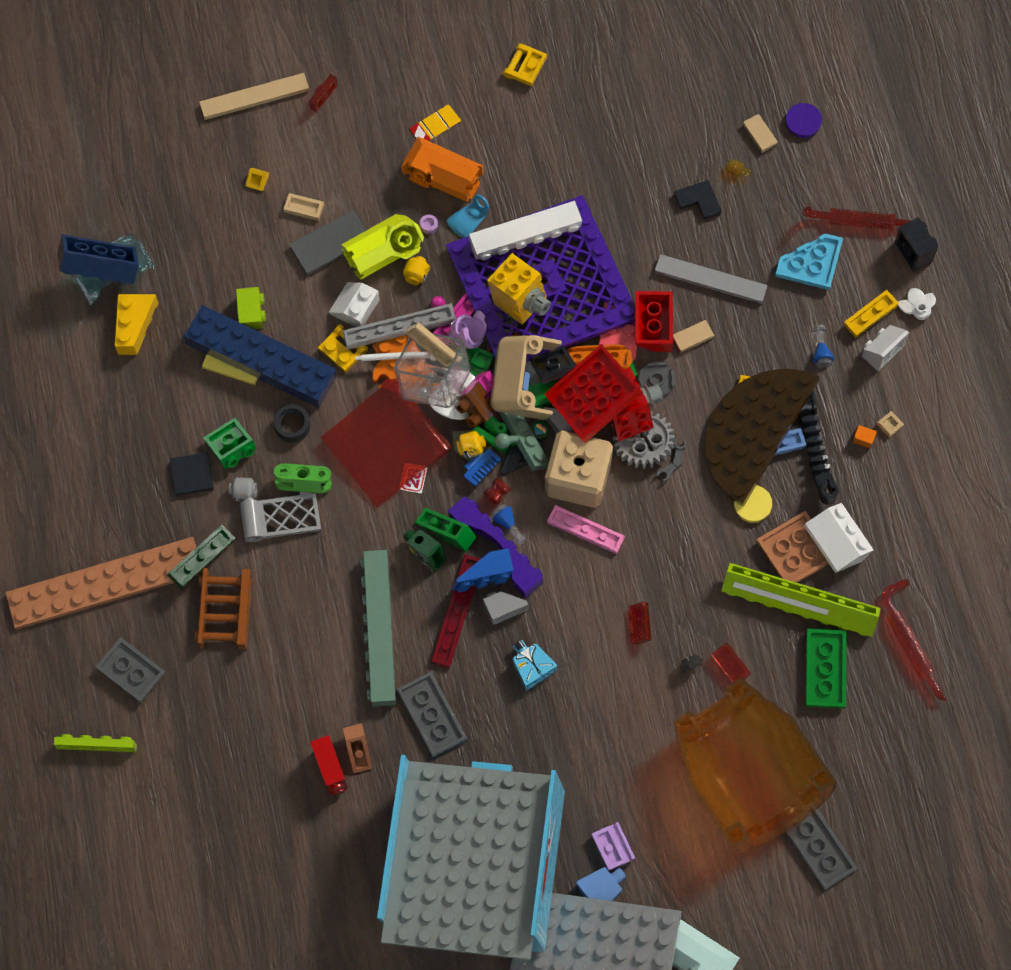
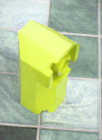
[341,214,424,280]

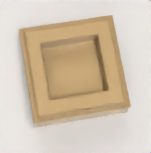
[876,411,904,438]

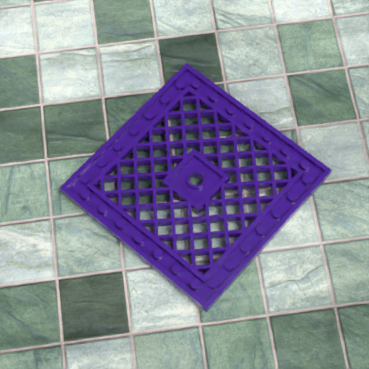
[446,195,635,362]

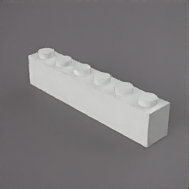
[469,201,582,260]

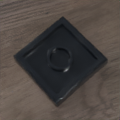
[529,346,576,385]
[170,452,214,496]

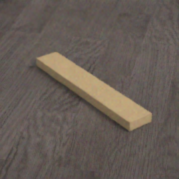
[200,73,309,120]

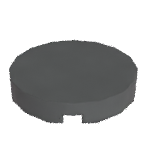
[638,361,676,398]

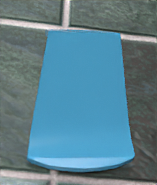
[446,194,489,238]

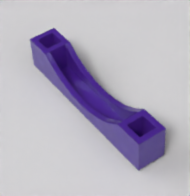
[448,496,543,599]

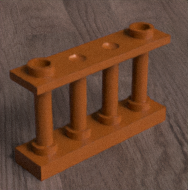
[195,568,252,650]

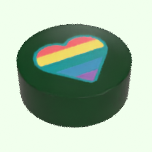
[531,421,549,441]

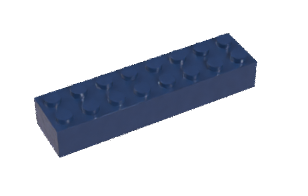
[184,305,337,408]

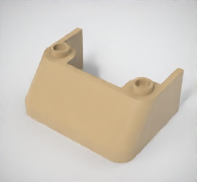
[490,335,562,420]

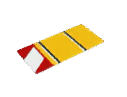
[410,105,461,141]

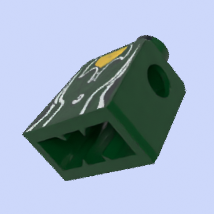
[403,530,447,573]

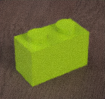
[236,287,266,329]

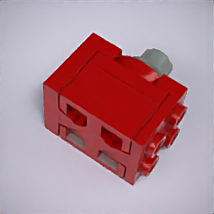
[609,367,664,441]

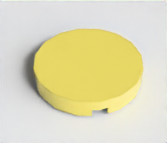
[734,485,772,523]

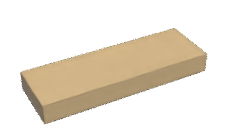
[405,322,460,367]

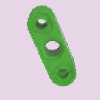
[274,464,332,493]

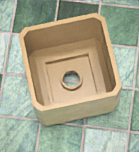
[545,430,613,508]

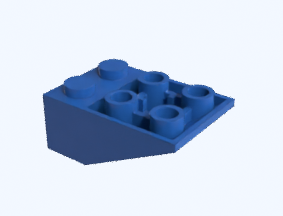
[451,548,514,592]

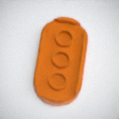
[567,344,633,369]

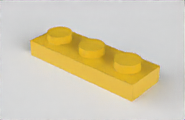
[843,290,899,338]

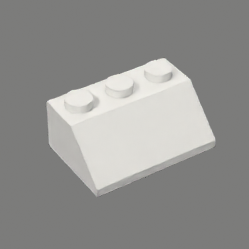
[803,503,873,573]

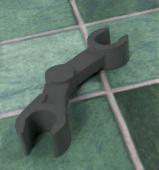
[657,438,687,483]

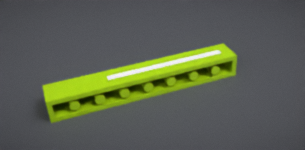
[721,563,881,637]

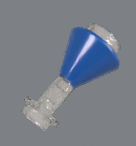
[812,325,835,368]
[492,504,527,546]

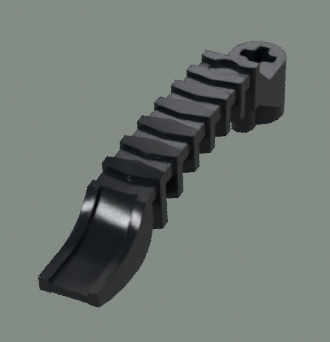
[799,390,839,505]

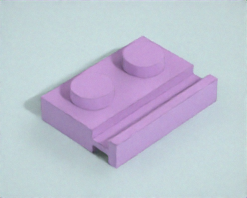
[592,822,635,871]

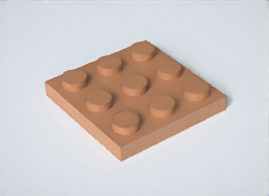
[756,511,829,583]

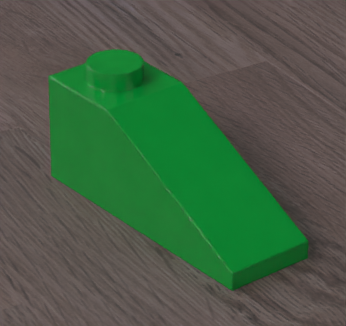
[415,507,476,552]

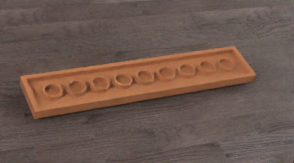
[6,537,203,630]

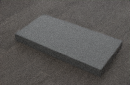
[289,210,366,276]
[396,671,468,758]
[779,801,858,891]

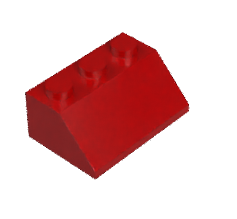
[635,291,673,352]

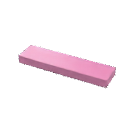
[547,505,625,555]

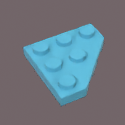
[775,234,843,290]

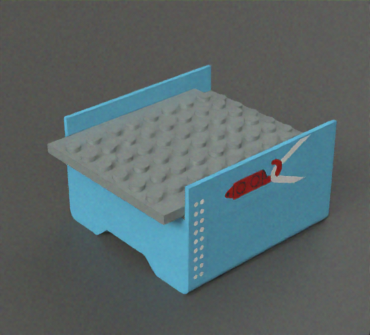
[377,755,565,960]

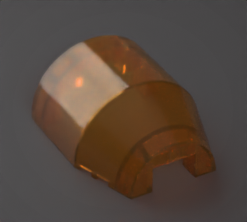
[673,678,837,852]

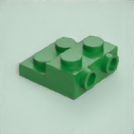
[203,418,257,469]

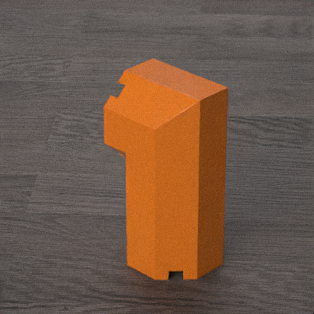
[401,137,484,202]

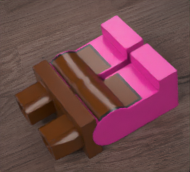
[455,371,495,427]

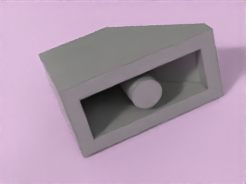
[483,592,528,625]

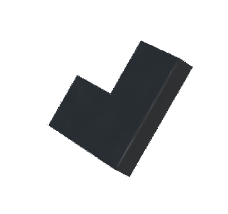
[674,180,722,220]

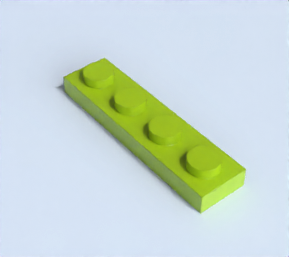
[54,734,137,752]

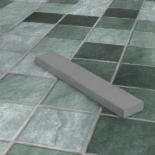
[655,254,767,304]
[343,303,456,350]

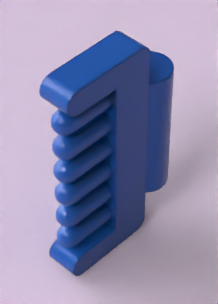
[464,449,500,487]

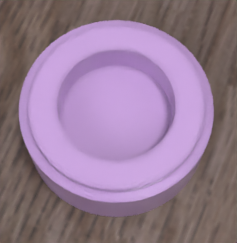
[419,215,438,234]

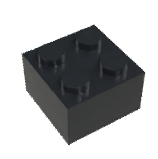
[894,217,938,272]

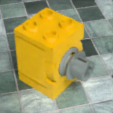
[487,253,551,324]

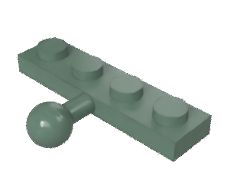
[495,412,549,471]

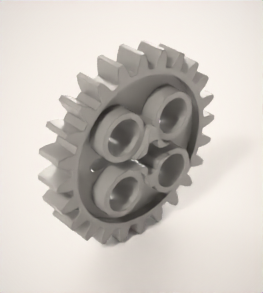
[613,411,675,469]

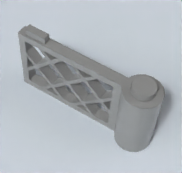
[239,492,321,542]

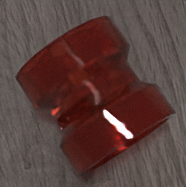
[484,478,511,505]

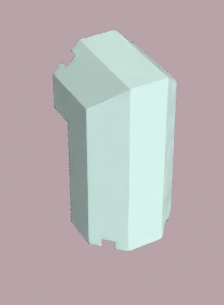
[672,919,740,970]

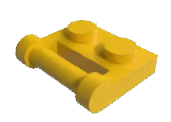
[502,43,547,87]
[318,324,368,373]

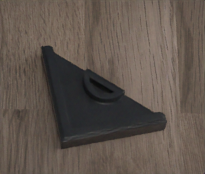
[500,443,545,476]

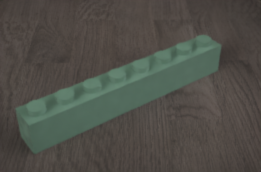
[360,550,396,707]

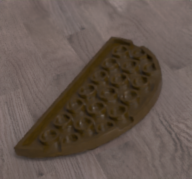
[705,369,820,506]

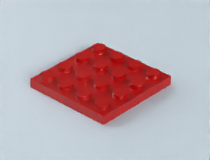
[544,344,643,443]

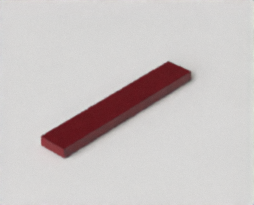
[431,555,481,669]

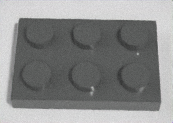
[95,637,166,703]

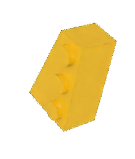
[115,294,159,355]

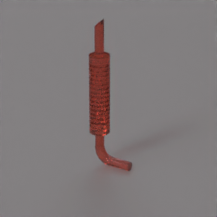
[802,207,923,230]
[882,579,946,701]

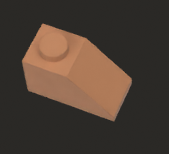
[343,723,373,773]

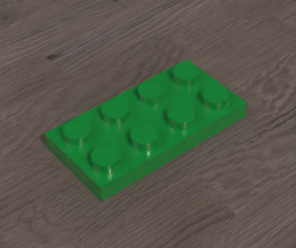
[805,629,846,709]

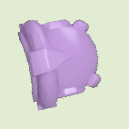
[448,311,487,349]

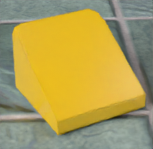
[245,168,269,191]

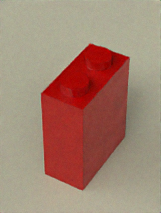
[310,735,348,795]

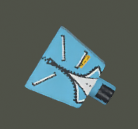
[513,640,557,691]

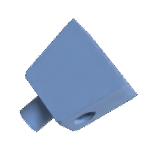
[576,867,626,901]

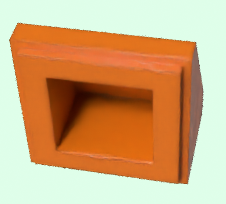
[852,425,877,449]

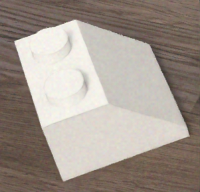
[329,282,380,327]
[862,325,909,371]

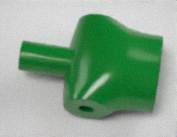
[484,416,516,447]

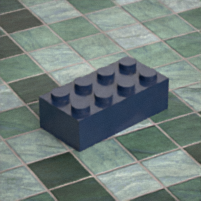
[57,234,139,284]

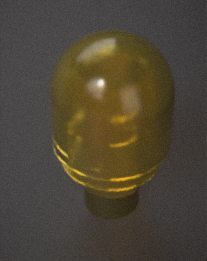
[726,159,751,176]

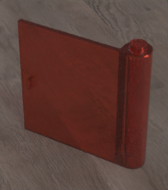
[320,378,452,507]

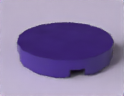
[786,103,822,138]

